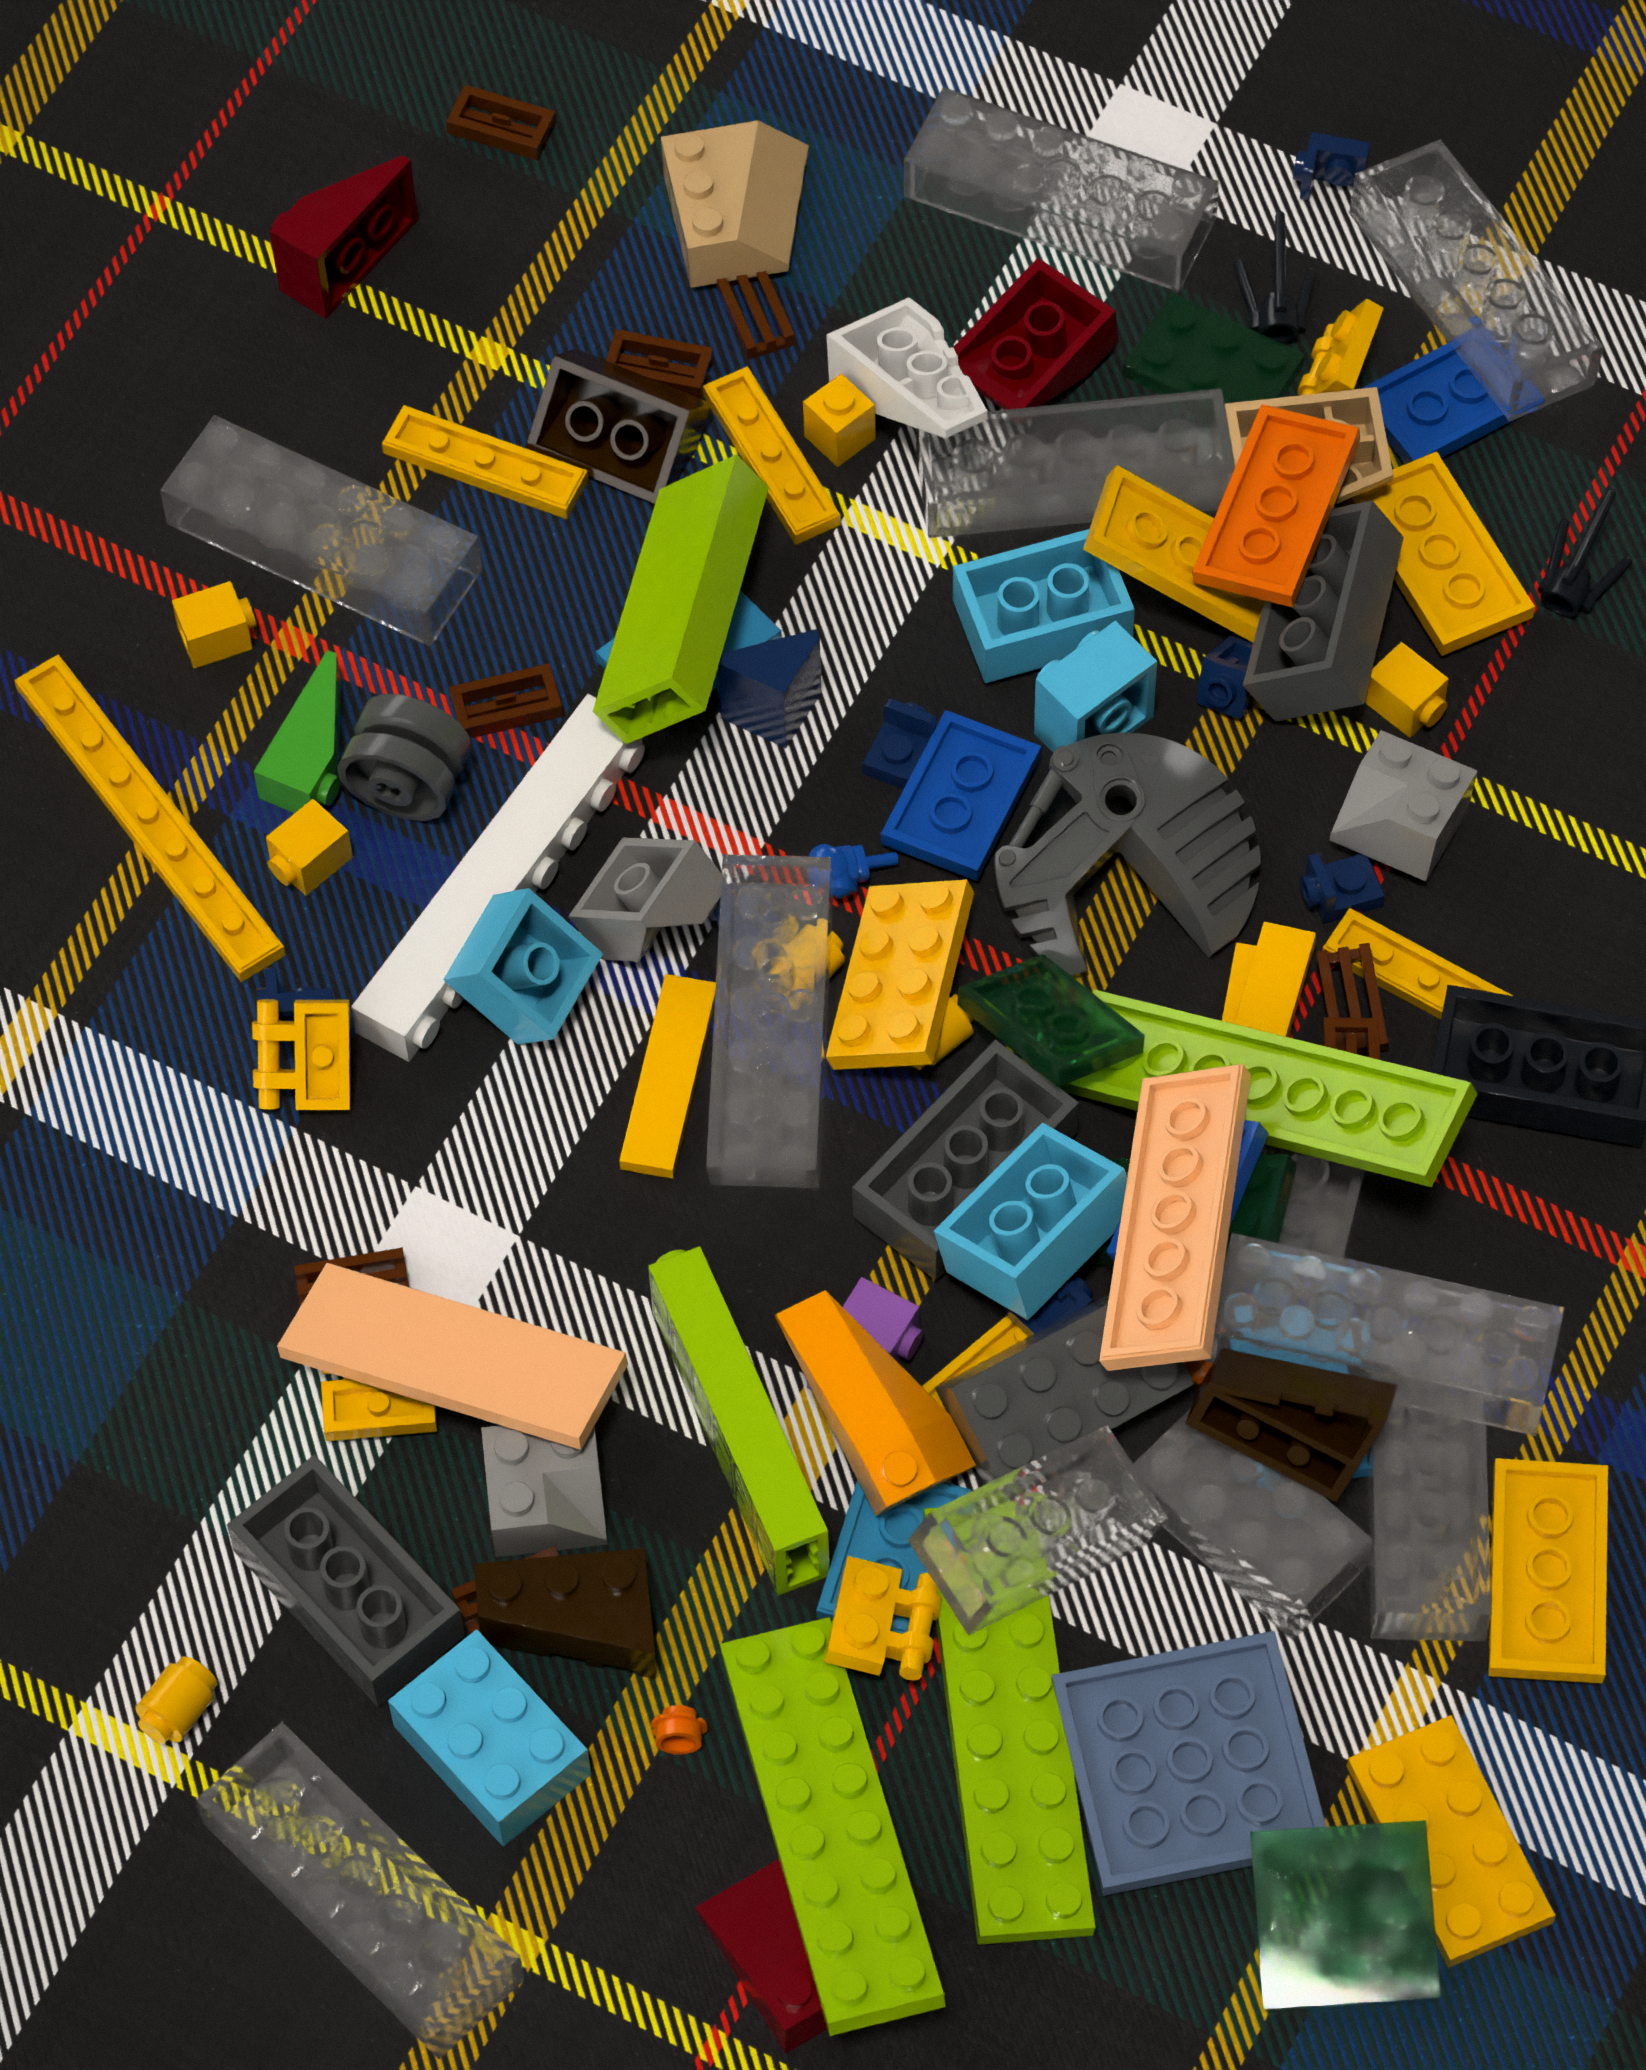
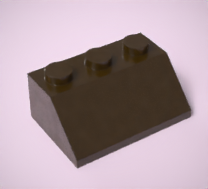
[525,348,711,504]

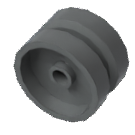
[337,694,472,821]

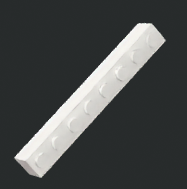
[351,694,645,1062]

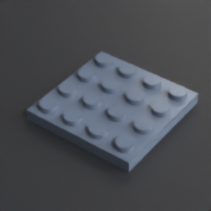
[1051,1631,1330,1896]

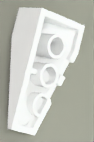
[826,297,988,439]

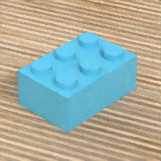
[953,529,1135,683]
[934,1122,1127,1320]
[388,1629,591,1847]

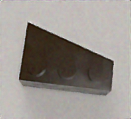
[1185,1348,1397,1502]
[474,1548,655,1679]

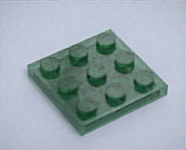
[1250,1820,1441,2011]

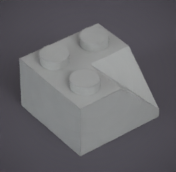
[1329,730,1478,881]
[568,837,729,962]
[481,1425,608,1557]

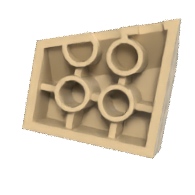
[661,120,809,288]
[1222,387,1393,505]

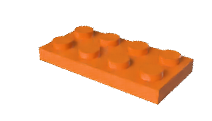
[1192,404,1360,607]

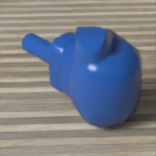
[807,844,898,899]

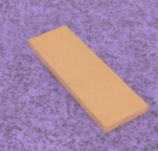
[1099,1064,1251,1371]
[277,1263,628,1450]

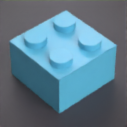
[1034,621,1157,753]
[443,888,603,1045]

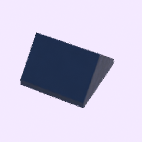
[716,629,822,748]

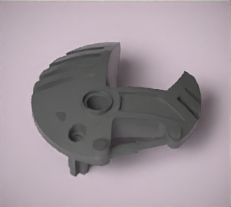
[994,732,1261,979]

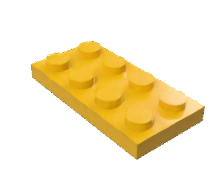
[1345,451,1535,656]
[1083,465,1264,643]
[826,879,974,1070]
[1488,1458,1608,1684]
[1346,1715,1555,1968]

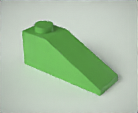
[253,650,341,813]

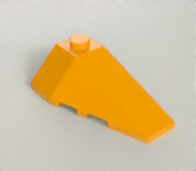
[775,1290,976,1516]

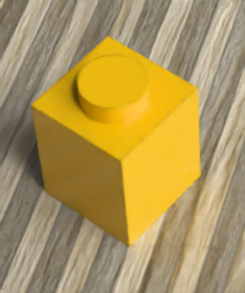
[803,373,876,467]
[172,581,257,669]
[1364,642,1449,738]
[266,799,353,896]

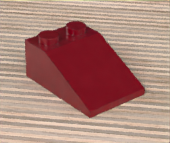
[269,155,419,319]
[953,258,1119,420]
[695,1859,828,2054]

